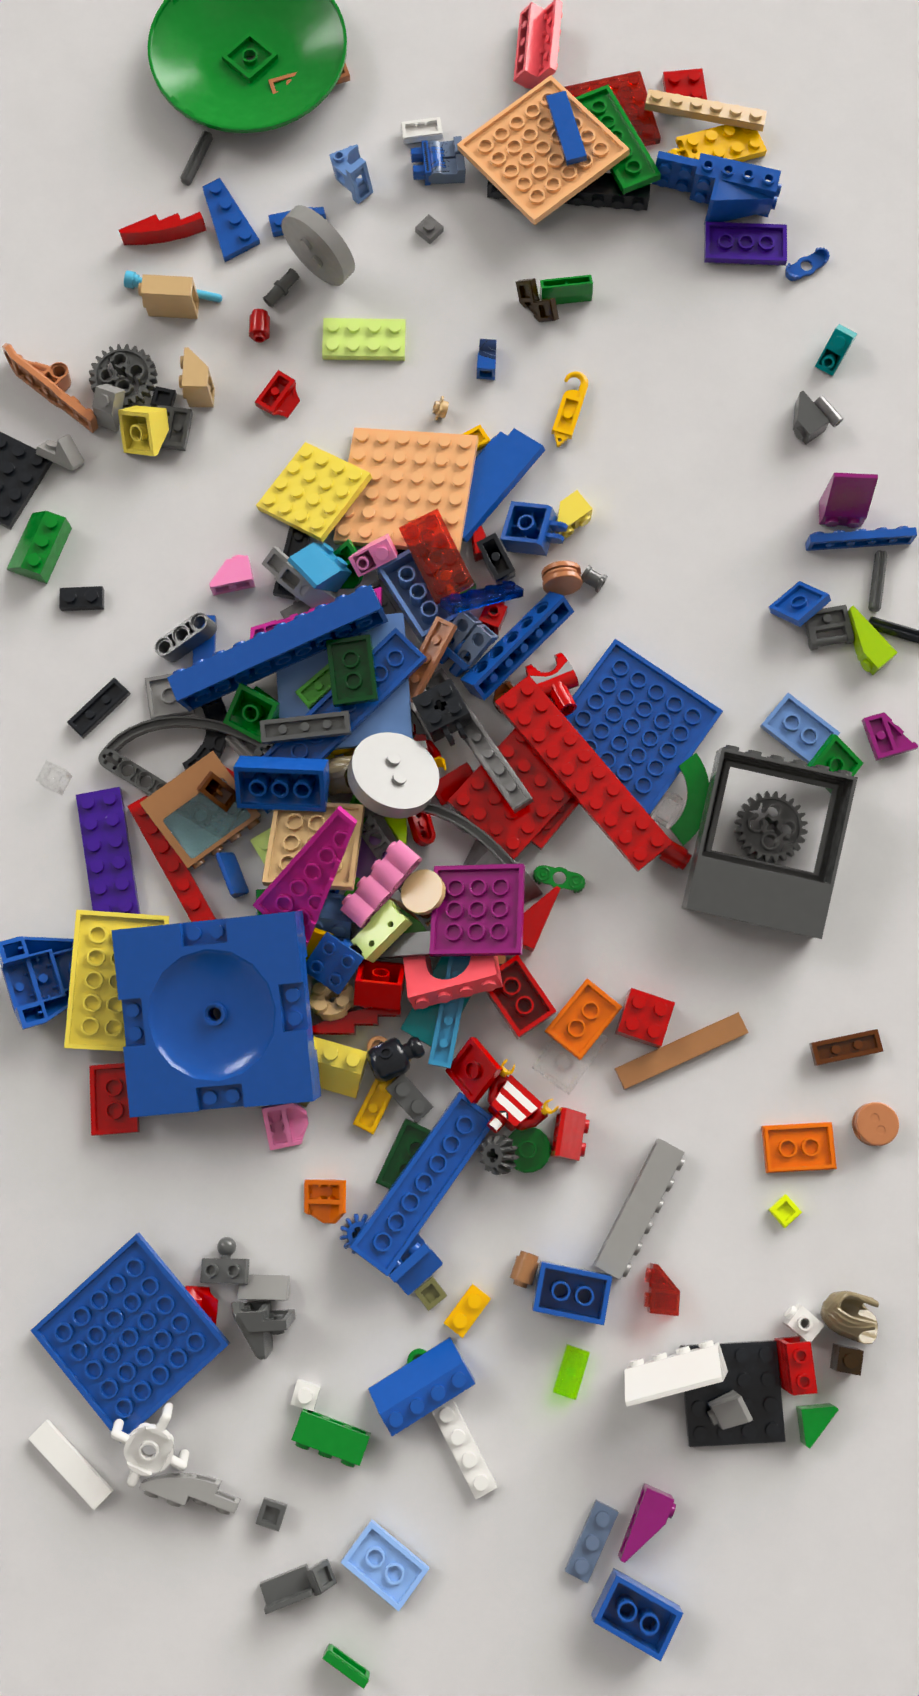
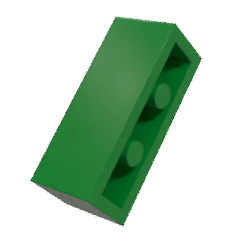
[291,1408,371,1467]

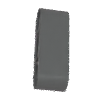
[155,612,217,662]

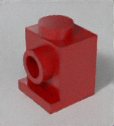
[479,598,508,635]

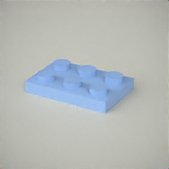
[341,1519,429,1611]

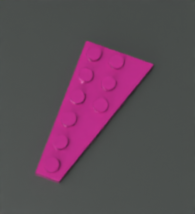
[253,805,357,947]

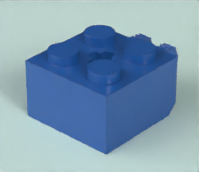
[500,501,568,556]

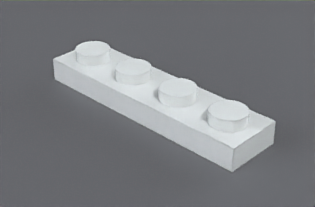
[432,1398,497,1500]

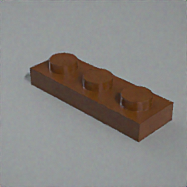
[809,1029,883,1066]

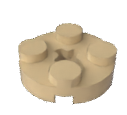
[310,982,355,1021]

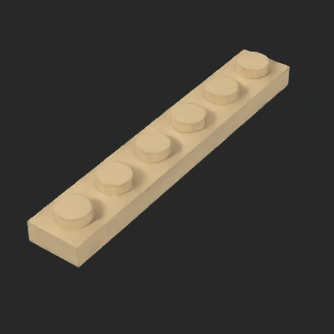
[644,89,767,132]

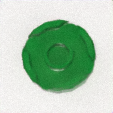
[508,1127,551,1173]

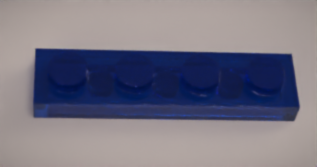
[440,581,524,614]

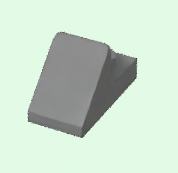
[36,434,84,471]

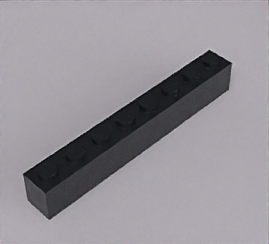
[487,173,651,211]

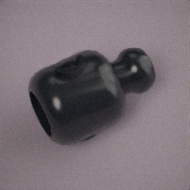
[366,1037,425,1082]

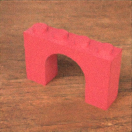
[403,955,503,1010]

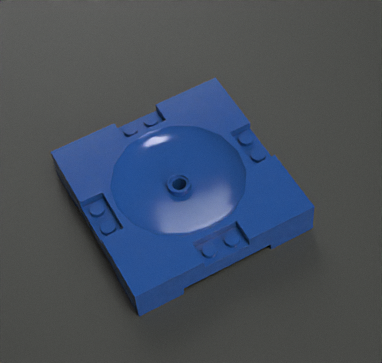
[112,910,321,1118]

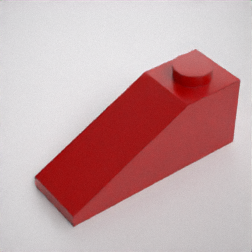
[523,886,561,952]

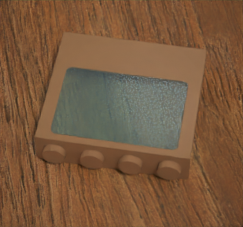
[140,751,261,870]

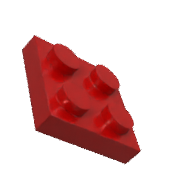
[662,68,707,100]
[445,1037,503,1103]

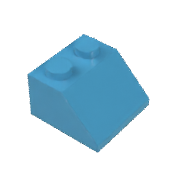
[287,542,352,592]

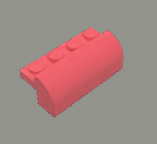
[513,0,562,89]

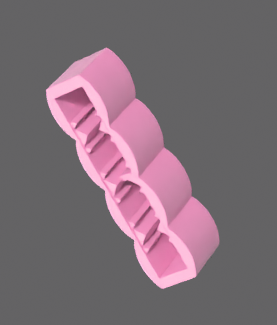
[340,840,423,928]

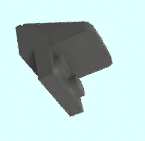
[231,1301,295,1360]

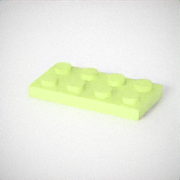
[322,318,406,361]

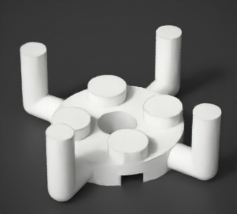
[111,1402,189,1487]

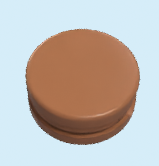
[541,561,583,596]
[852,1102,899,1146]

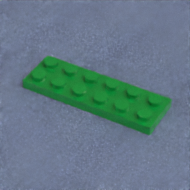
[575,84,661,194]

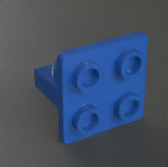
[306,932,364,994]
[388,1234,443,1295]

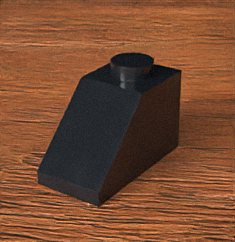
[476,533,515,586]

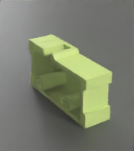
[351,899,413,963]

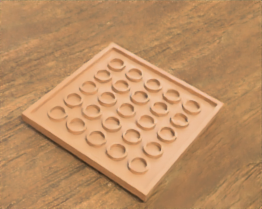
[457,75,630,226]
[333,427,479,554]

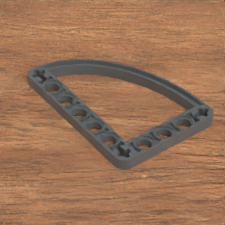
[98,716,273,837]
[361,803,516,931]

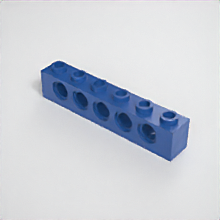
[460,591,574,701]

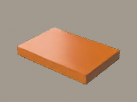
[544,978,623,1061]
[761,1122,837,1173]

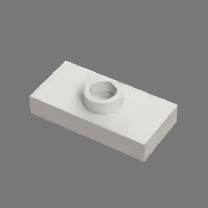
[400,117,443,144]

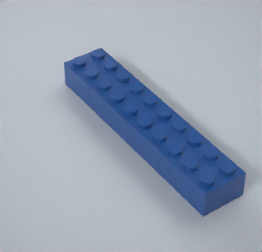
[167,585,388,712]

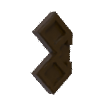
[515,278,559,322]

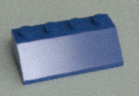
[233,756,330,812]
[368,1337,475,1436]

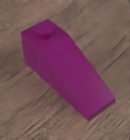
[618,1483,676,1563]

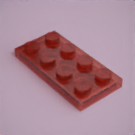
[399,508,475,605]

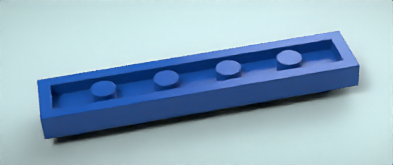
[805,526,917,551]

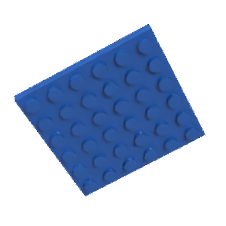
[565,639,723,815]
[30,1233,230,1434]

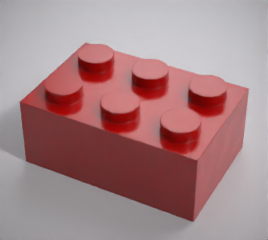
[485,955,557,1040]

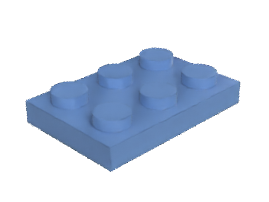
[760,693,840,764]

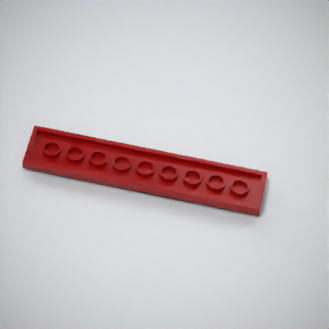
[495,675,673,872]

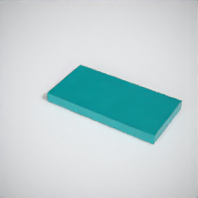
[400,956,471,1047]

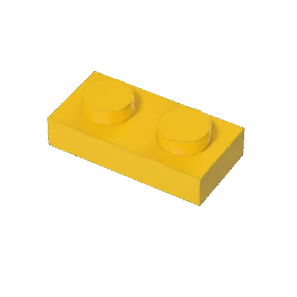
[444,1283,491,1338]

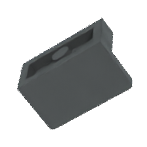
[260,1564,313,1614]

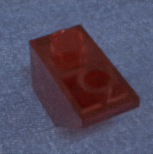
[644,1263,680,1316]

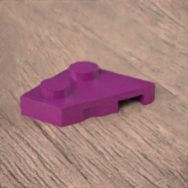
[861,712,918,761]

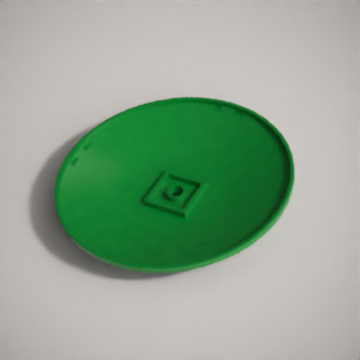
[147,0,347,133]

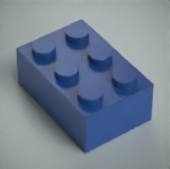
[532,1261,612,1325]
[591,1568,683,1661]

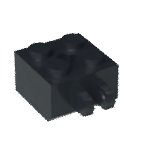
[411,678,473,746]

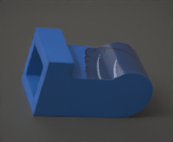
[476,339,497,380]

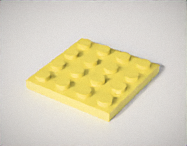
[256,442,372,542]

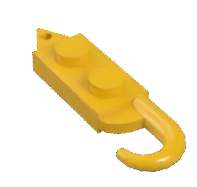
[551,371,588,447]

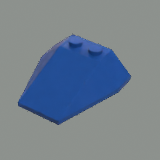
[0,936,74,1030]

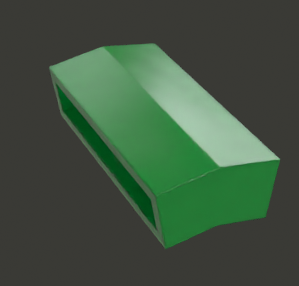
[539,275,593,305]

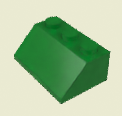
[7,511,72,584]

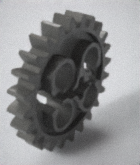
[89,344,158,408]
[734,791,808,863]

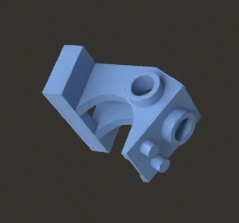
[329,144,373,204]

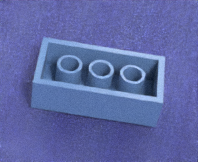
[377,546,458,644]

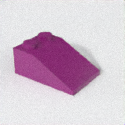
[819,473,878,528]

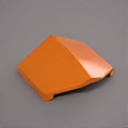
[304,1179,346,1224]

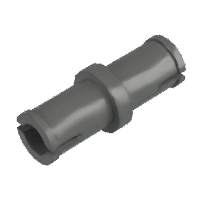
[263,268,300,308]

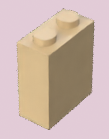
[138,274,200,319]

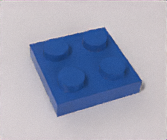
[769,581,831,627]

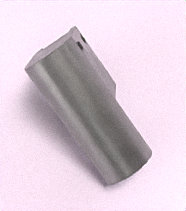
[814,395,843,427]

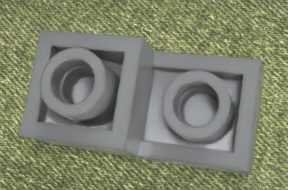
[237,1275,290,1300]

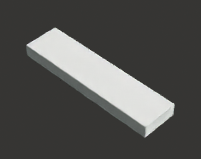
[28,1420,113,1510]

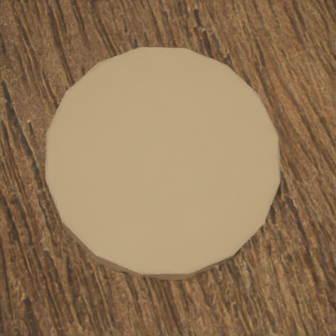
[401,869,446,915]

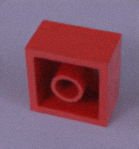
[354,960,405,1011]
[615,988,675,1048]

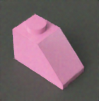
[209,555,255,596]

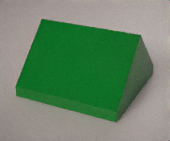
[223,683,280,743]

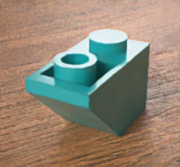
[815,324,857,376]

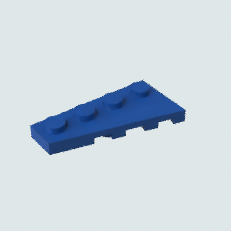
[202,178,260,262]

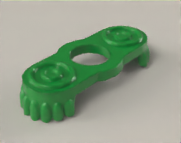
[533,865,586,893]

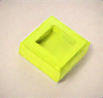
[768,1194,802,1228]

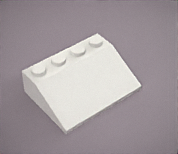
[624,1340,728,1407]

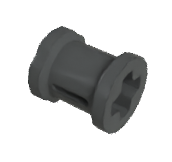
[581,565,608,593]

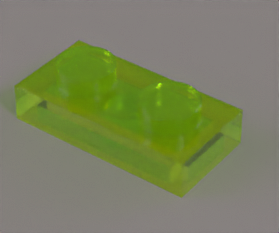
[553,1344,590,1400]

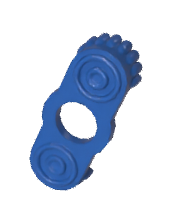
[785,247,830,281]

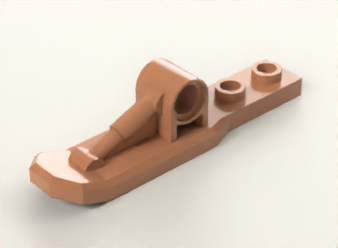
[2,343,98,433]

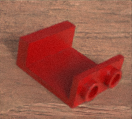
[774,1336,818,1396]

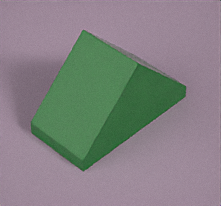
[796,1403,839,1449]

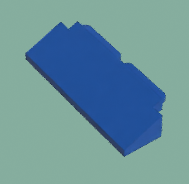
[462,428,545,543]

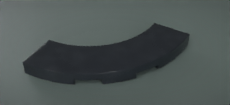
[182,698,227,770]

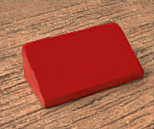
[434,762,473,806]

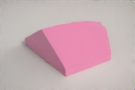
[262,1103,309,1150]

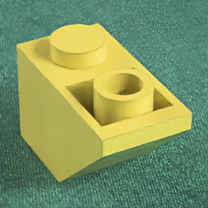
[556,490,593,539]

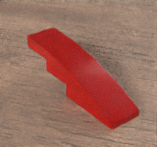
[119,212,206,245]
[312,1006,401,1035]

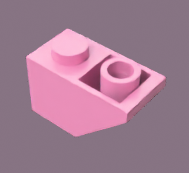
[348,534,398,577]

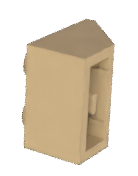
[179,347,215,408]

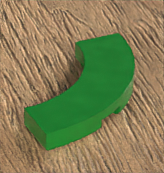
[669,753,709,846]

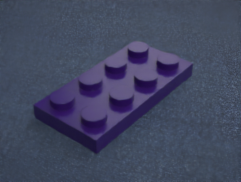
[704,222,787,266]

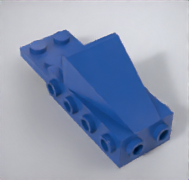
[652,151,782,225]

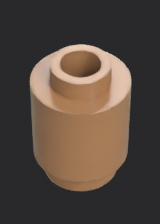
[510,1251,539,1288]

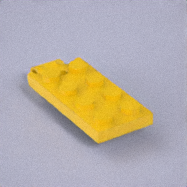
[667,125,767,162]

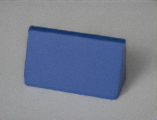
[215,852,249,899]

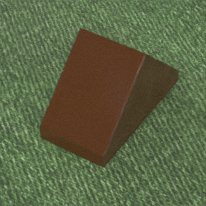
[197,771,236,812]

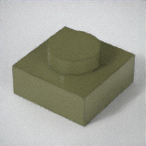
[414,1276,447,1311]

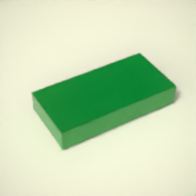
[322,1643,370,1689]

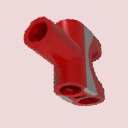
[525,653,579,716]

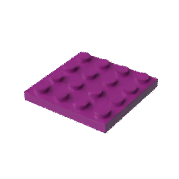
[429,864,525,957]

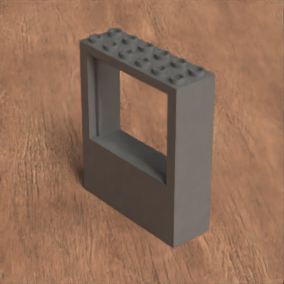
[681,745,858,939]

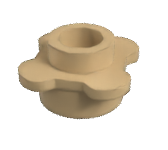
[432,396,449,421]

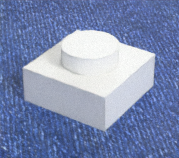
[290,1379,321,1411]

